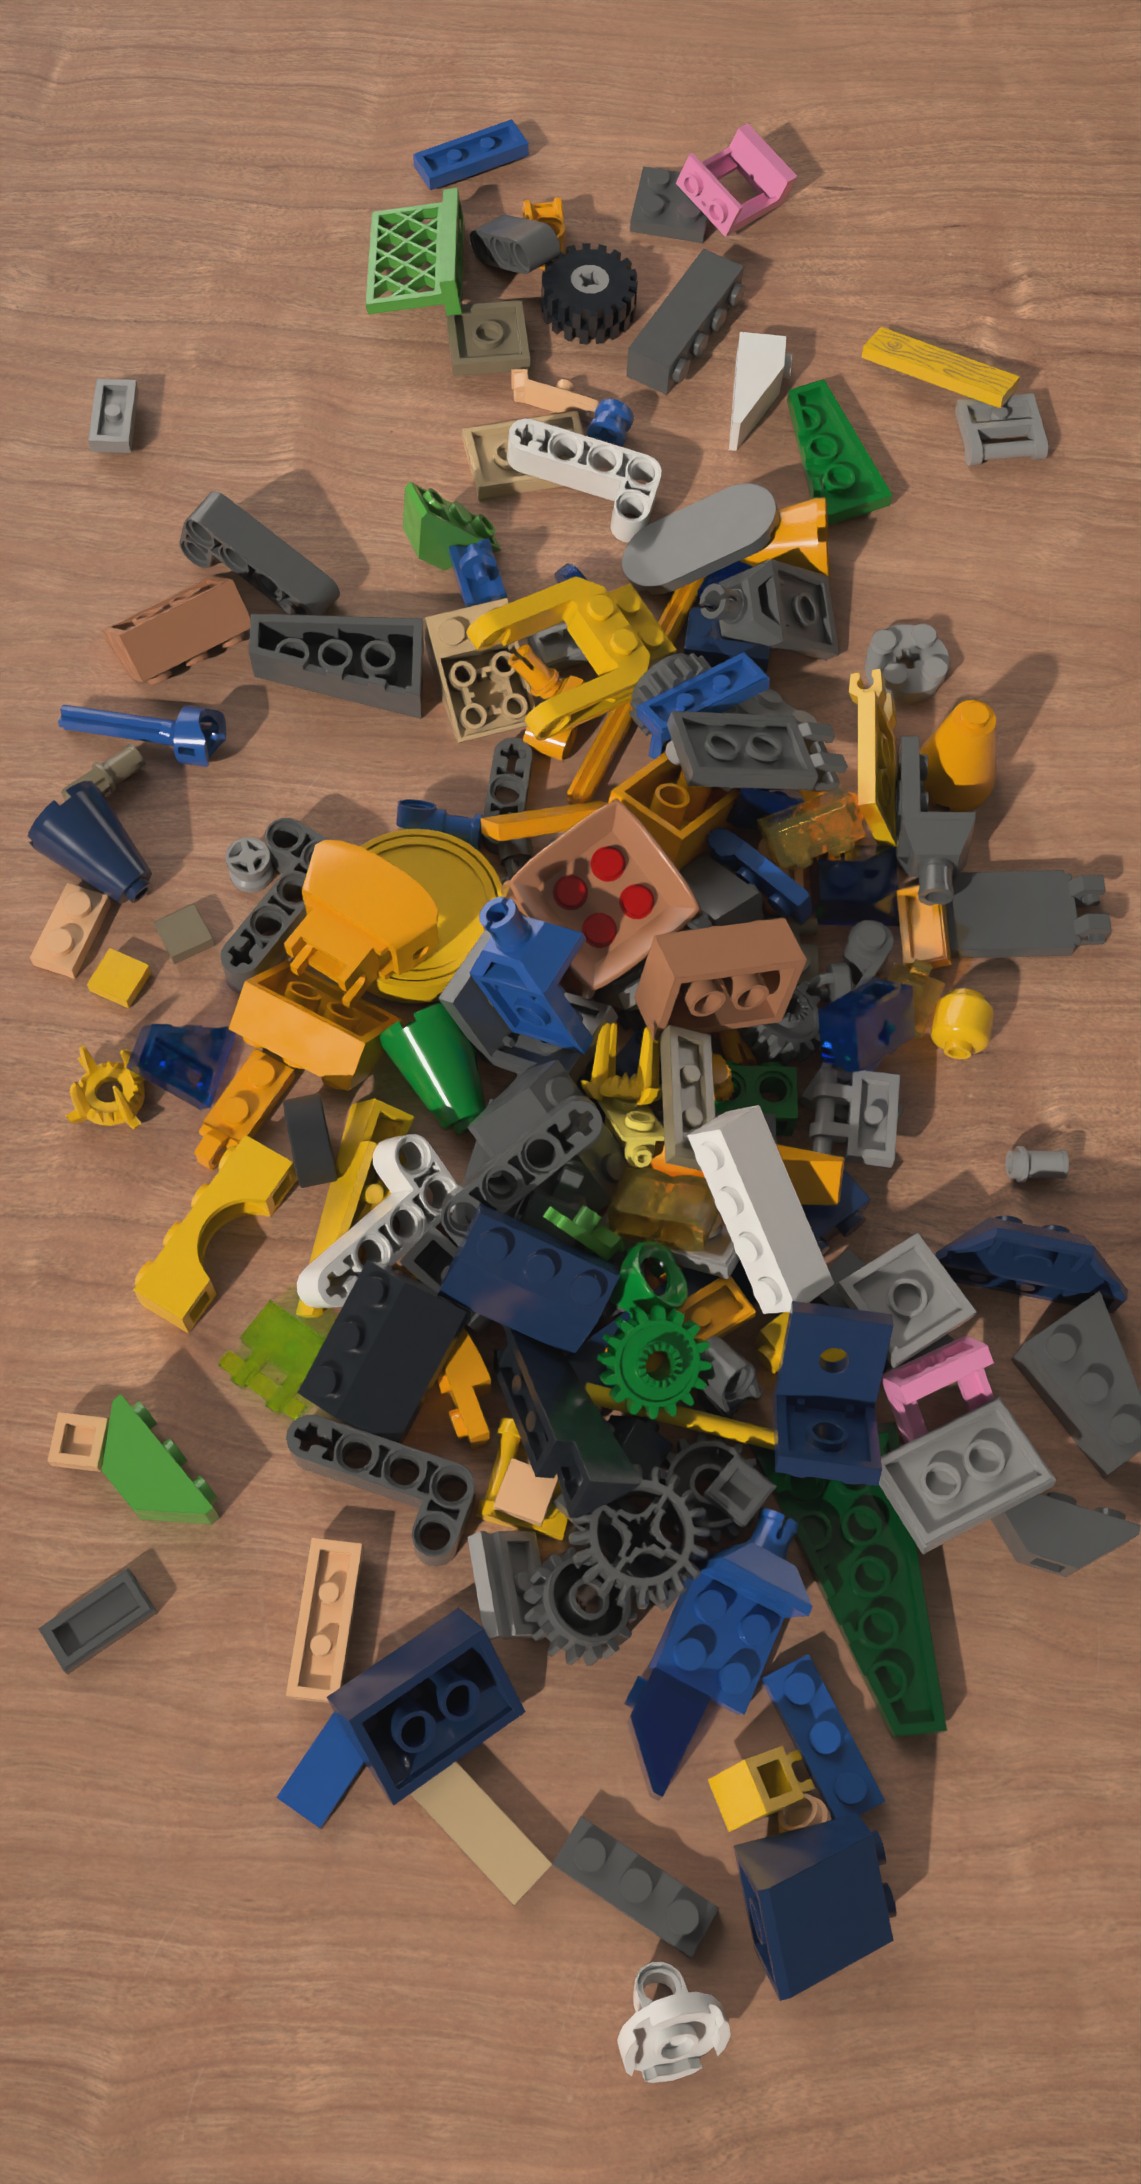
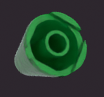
[378,1003,486,1135]

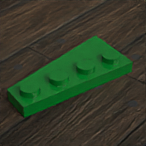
[787,379,893,525]

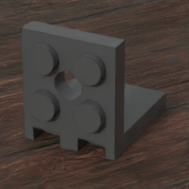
[438,930,618,1084]

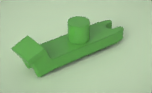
[543,1205,625,1261]

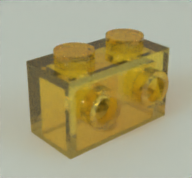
[757,788,866,871]

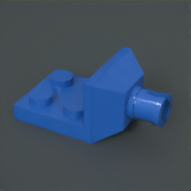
[469,896,594,1054]
[648,1509,813,1715]

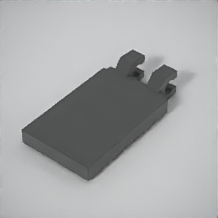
[667,711,848,791]
[945,870,1111,958]

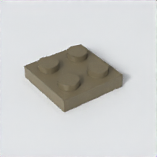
[445,300,531,376]

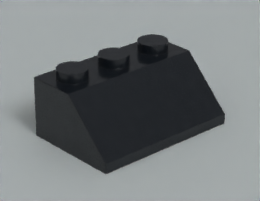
[297,1259,471,1444]

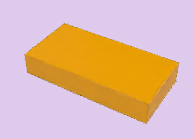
[897,885,952,974]

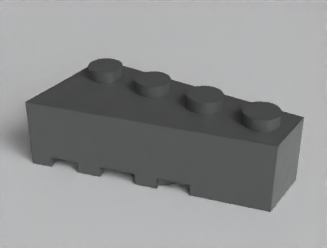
[249,614,424,719]

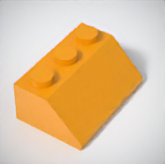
[229,960,402,1091]

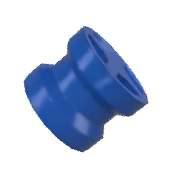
[587,399,634,447]

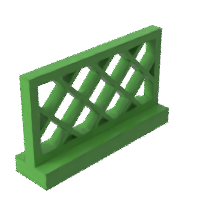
[365,187,465,316]

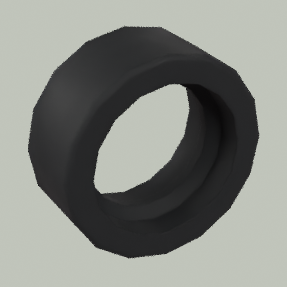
[283,1093,337,1188]

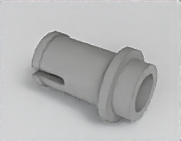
[1005,1146,1069,1183]

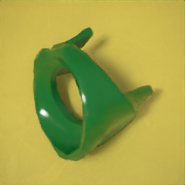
[609,1241,688,1318]

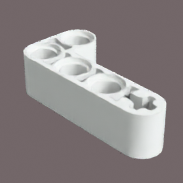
[507,418,662,543]
[297,1134,458,1308]

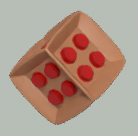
[501,799,702,1000]

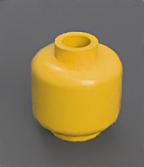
[931,988,994,1059]

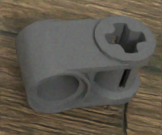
[696,1336,762,1419]

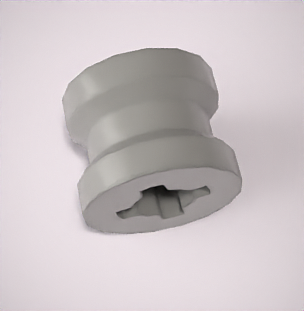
[226,837,274,893]

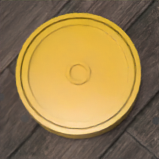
[360,829,503,1004]

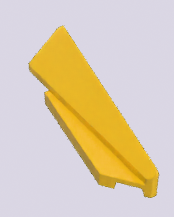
[296,1099,415,1318]

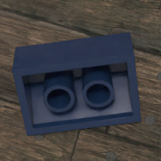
[437,1203,620,1356]
[327,1607,526,1806]

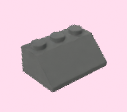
[467,1059,639,1212]

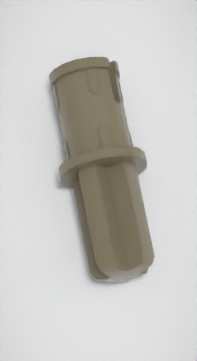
[61,744,146,801]

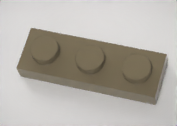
[660,1025,715,1171]

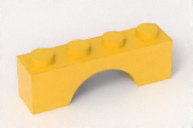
[133,1135,297,1334]

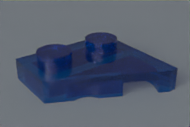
[126,1024,236,1110]

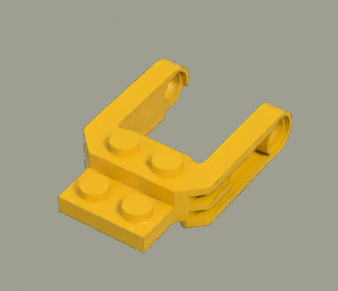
[466,576,677,741]

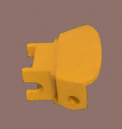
[284,840,439,1010]

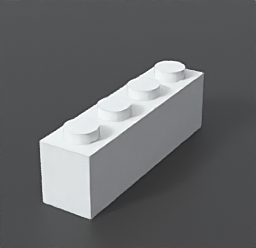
[687,1105,834,1314]

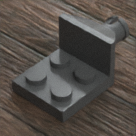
[700,559,839,660]
[896,736,975,906]

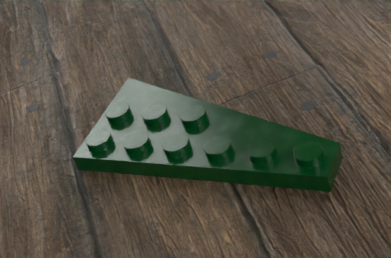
[749,1422,947,1738]

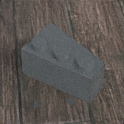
[1011,1291,1141,1478]

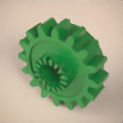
[597,1304,712,1419]

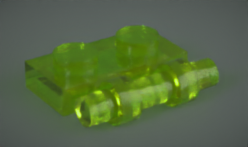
[218,1300,325,1421]

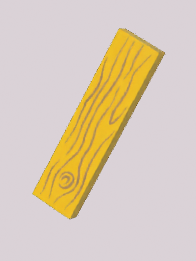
[862,327,1020,408]

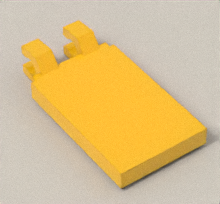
[849,669,897,849]

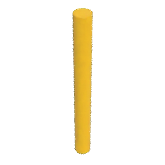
[584,1382,775,1451]

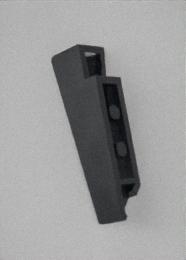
[493,1324,641,1518]

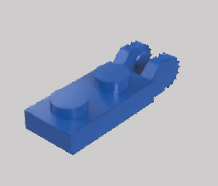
[707,827,813,925]

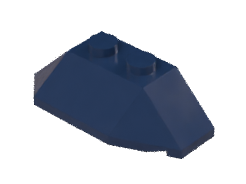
[935,1215,1128,1313]

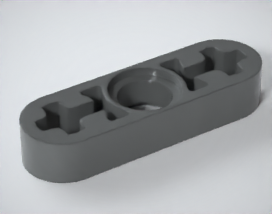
[482,737,532,855]

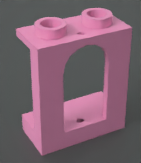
[676,123,798,237]
[881,1335,995,1444]

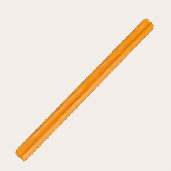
[567,574,710,805]

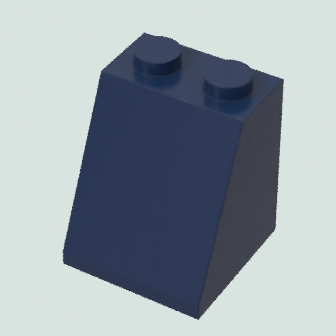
[734,1813,897,2001]

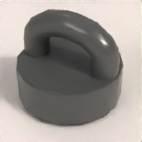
[808,962,853,1008]

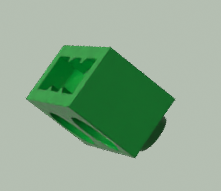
[714,1061,798,1136]

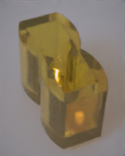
[607,1167,719,1251]

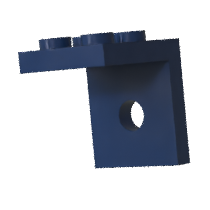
[773,1301,894,1486]

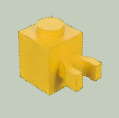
[708,1746,815,1832]

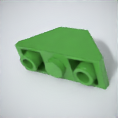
[403,482,501,570]
[102,1394,220,1525]

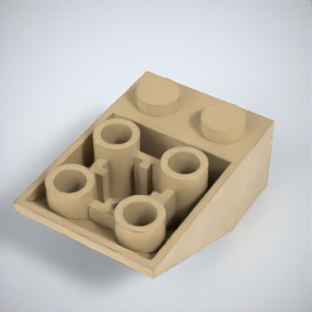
[423,598,535,744]

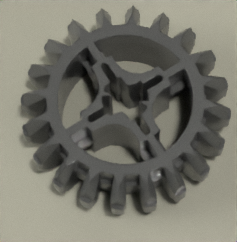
[569,1464,710,1609]

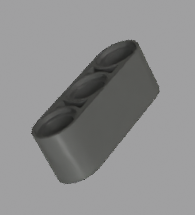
[470,215,560,274]

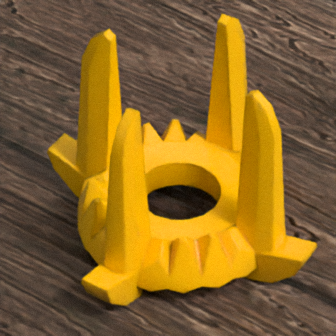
[580,1022,662,1105]
[65,1044,153,1130]

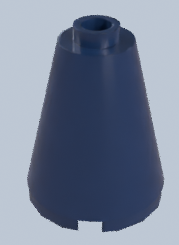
[28,781,152,903]

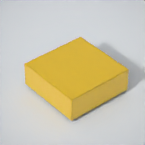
[87,948,152,1008]

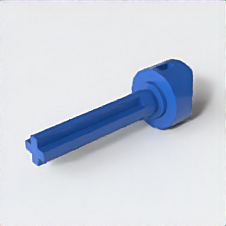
[58,705,226,767]

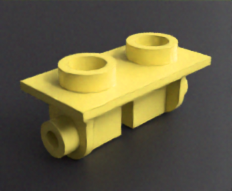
[597,1096,664,1167]

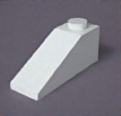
[729,332,792,451]

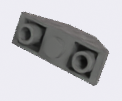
[991,1492,1141,1577]

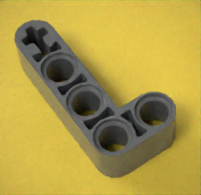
[179,491,340,616]
[220,818,329,994]
[441,1095,602,1246]
[286,1414,476,1567]

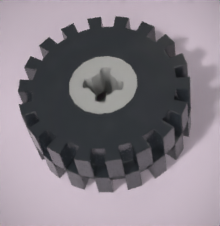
[541,243,638,345]

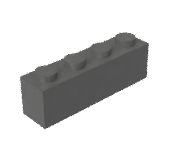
[626,248,745,395]

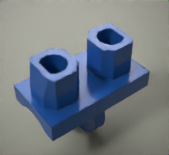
[449,539,507,608]

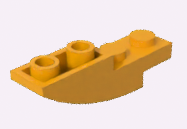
[392,1263,491,1451]

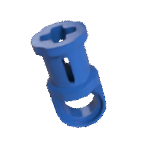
[396,799,483,851]

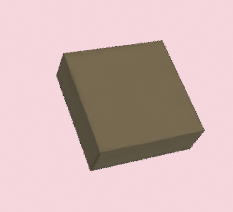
[153,904,215,964]

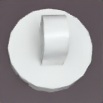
[617,1962,731,2083]

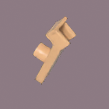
[511,369,599,422]

